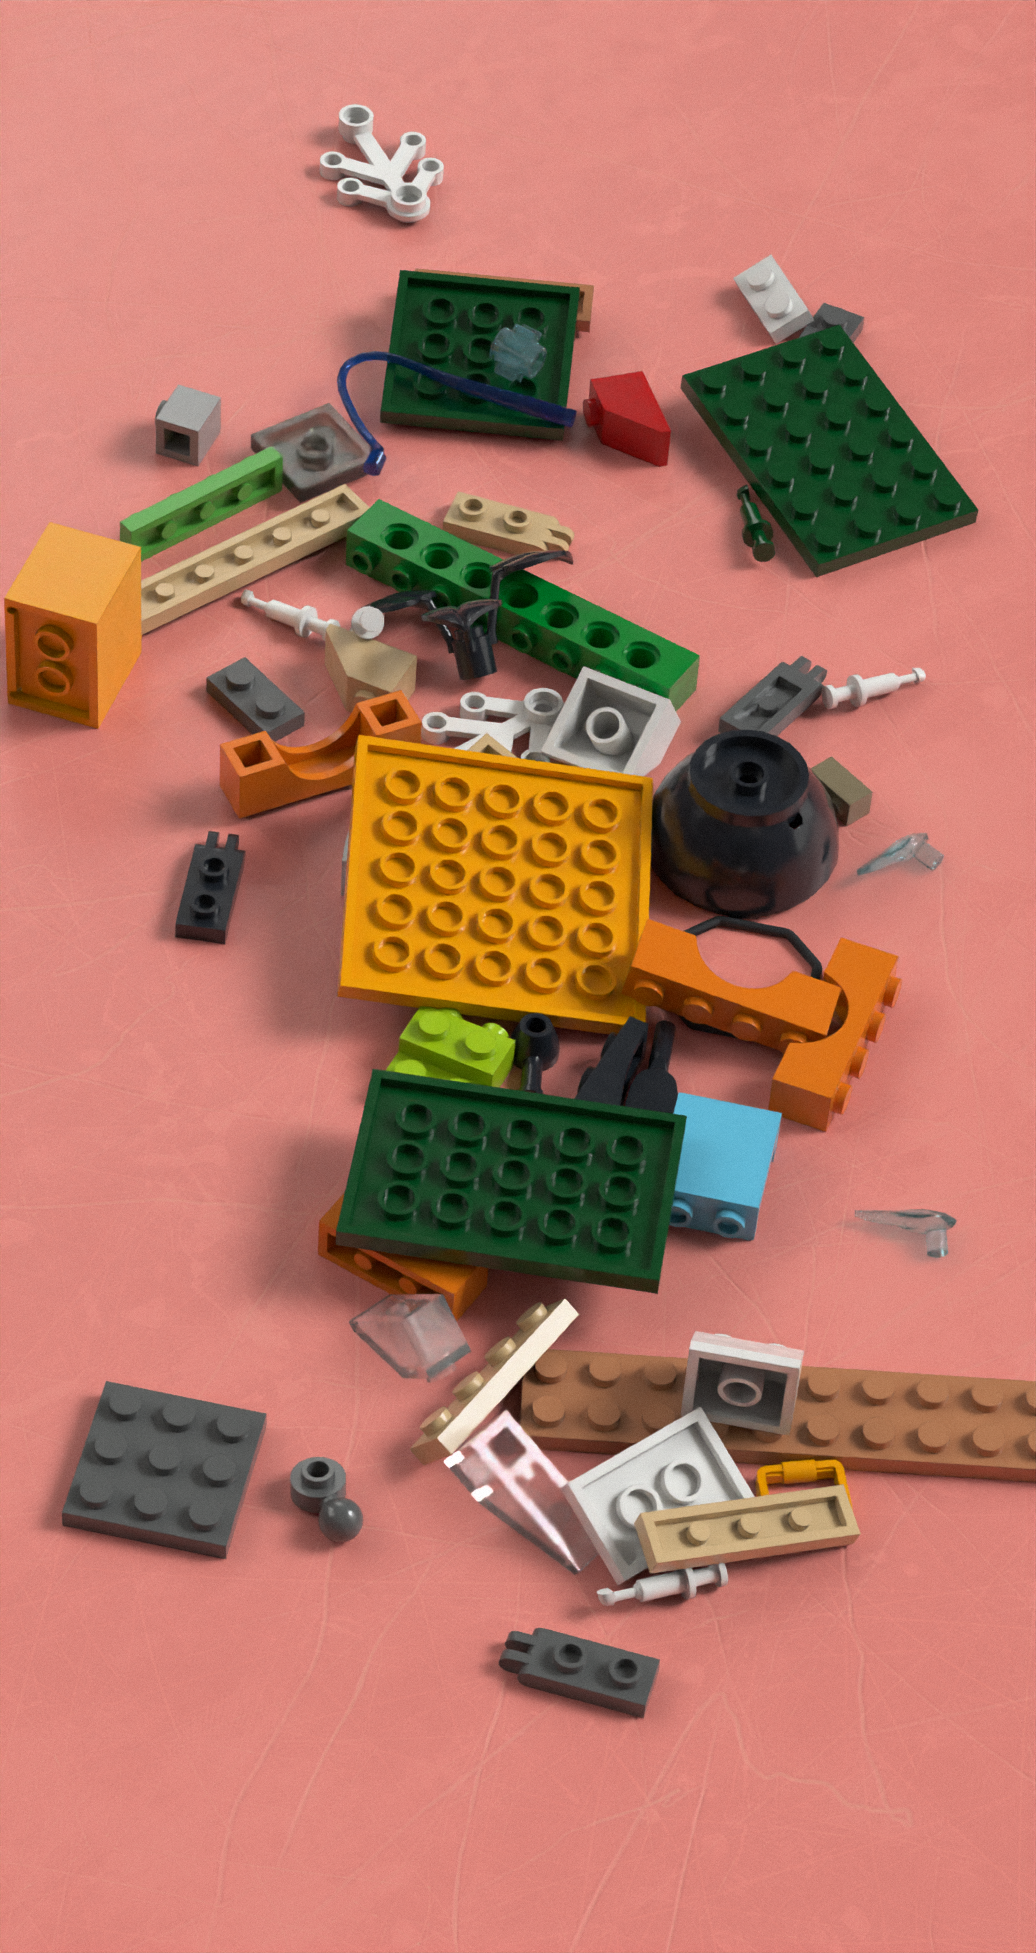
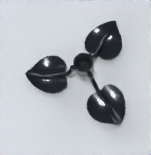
[361,550,573,680]

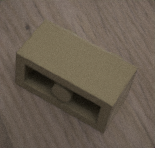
[810,756,873,826]

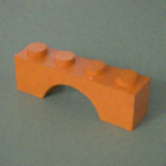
[219,690,422,819]
[621,919,841,1054]
[768,937,902,1132]

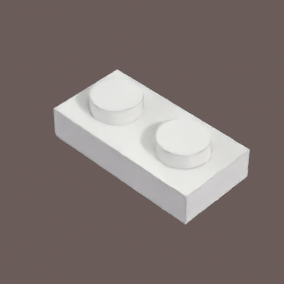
[733,255,814,344]

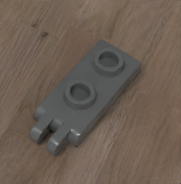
[718,656,827,736]
[499,1628,660,1718]

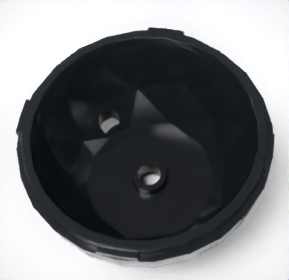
[650,730,839,919]

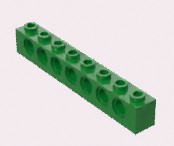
[346,499,700,711]

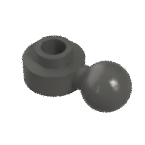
[290,1457,363,1542]

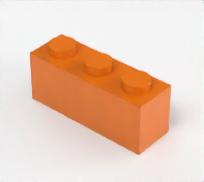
[318,1192,488,1328]

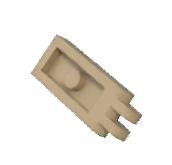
[443,491,575,555]

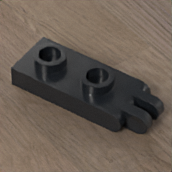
[175,831,246,944]

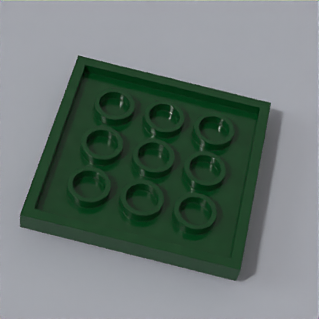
[380,270,580,441]

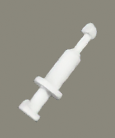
[241,589,340,641]
[349,606,384,639]
[821,668,926,709]
[597,1563,728,1606]

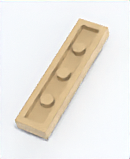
[410,1298,579,1465]
[634,1484,861,1574]

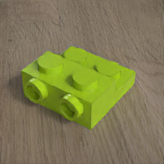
[386,1006,515,1088]

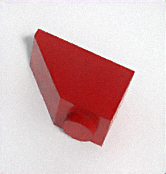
[583,371,671,467]

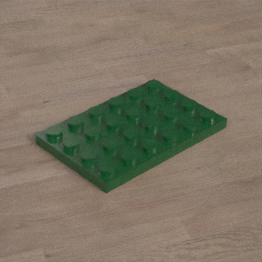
[680,325,979,577]
[336,1069,687,1294]

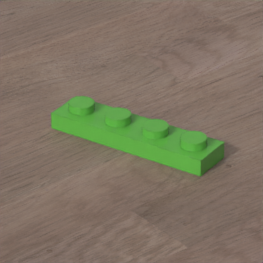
[120,446,283,562]

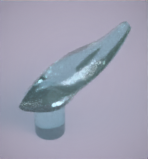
[857,833,944,876]
[855,1209,957,1258]

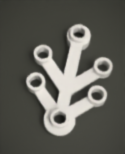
[320,104,444,223]
[421,688,565,763]

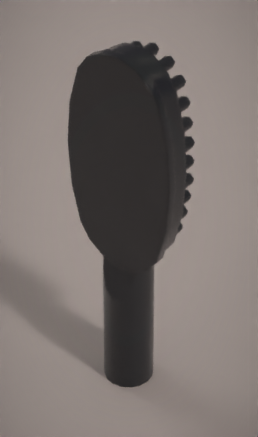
[625,1020,678,1114]

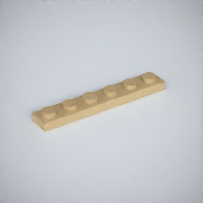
[141,484,370,635]

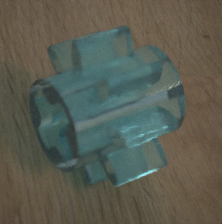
[490,324,547,382]

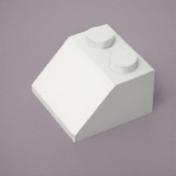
[541,666,681,776]
[681,1331,804,1436]

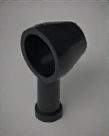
[510,1013,560,1094]

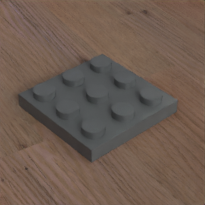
[62,1381,267,1559]

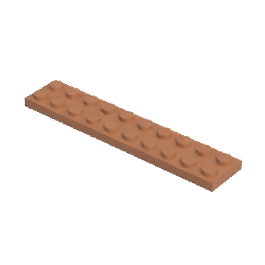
[519,1349,1036,1483]

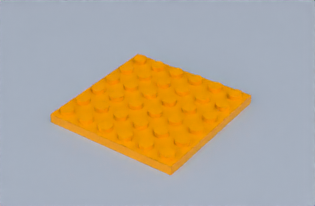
[337,735,653,1035]

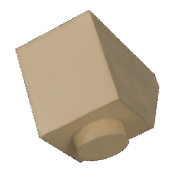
[325,624,417,712]

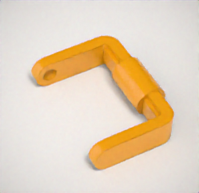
[755,1459,853,1510]

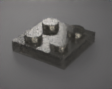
[251,403,379,503]

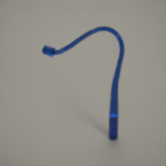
[337,351,577,476]

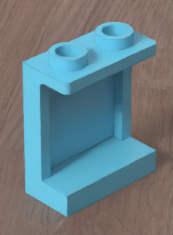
[669,1092,782,1241]

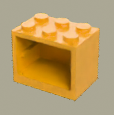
[4,522,142,729]

